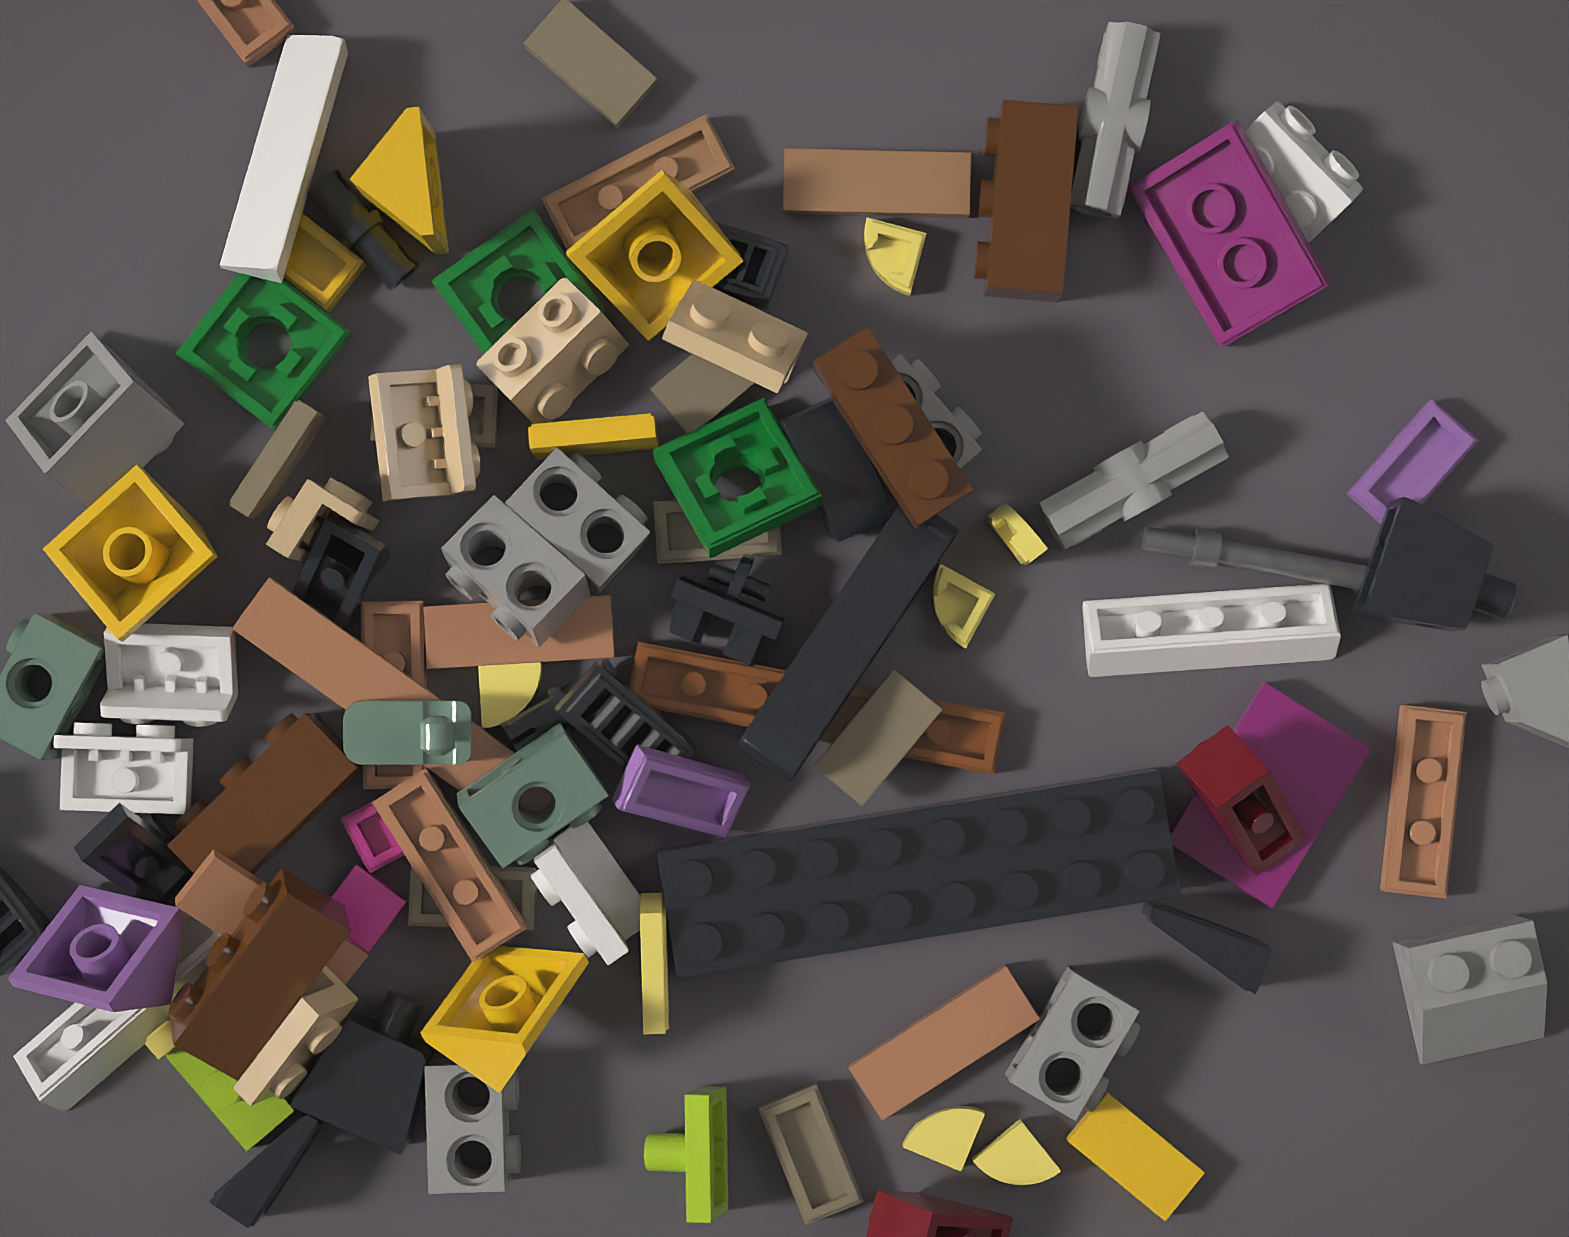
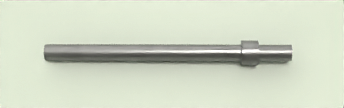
[1141,526,1515,616]

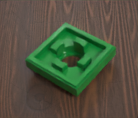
[431,209,607,354]
[175,273,354,431]
[653,398,822,559]

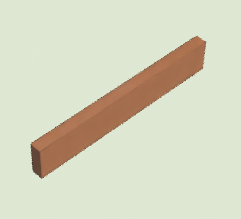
[232,577,553,839]

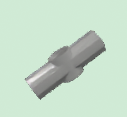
[1070,21,1161,219]
[1037,411,1229,550]

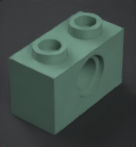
[0,613,106,760]
[456,722,608,868]

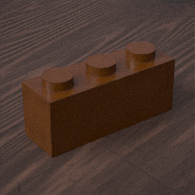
[973,99,1078,302]
[813,327,973,529]
[167,713,363,874]
[168,868,351,1081]

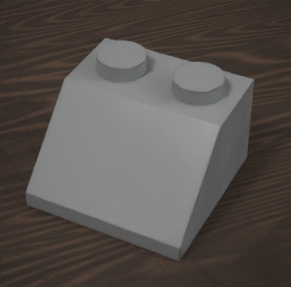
[5,331,184,508]
[1392,915,1547,1065]

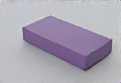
[1346,399,1479,524]
[612,745,751,838]

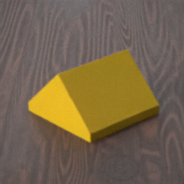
[350,107,449,256]
[566,170,743,341]
[43,465,217,642]
[420,946,589,1093]

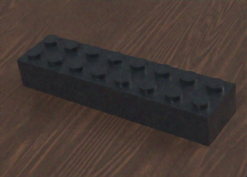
[657,768,1181,979]

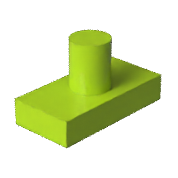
[165,1047,296,1152]
[644,1086,728,1223]

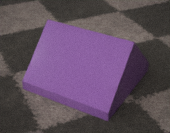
[8,885,184,1012]

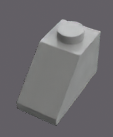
[1481,635,1569,748]

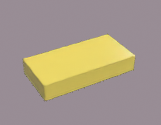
[640,892,669,1034]

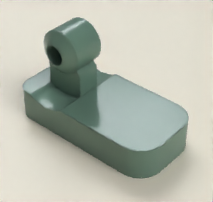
[343,700,472,765]

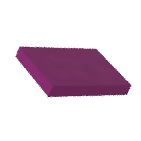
[1128,120,1332,349]
[1170,683,1372,908]

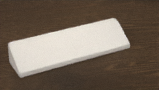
[220,35,348,283]
[1082,584,1341,677]
[13,910,221,1112]

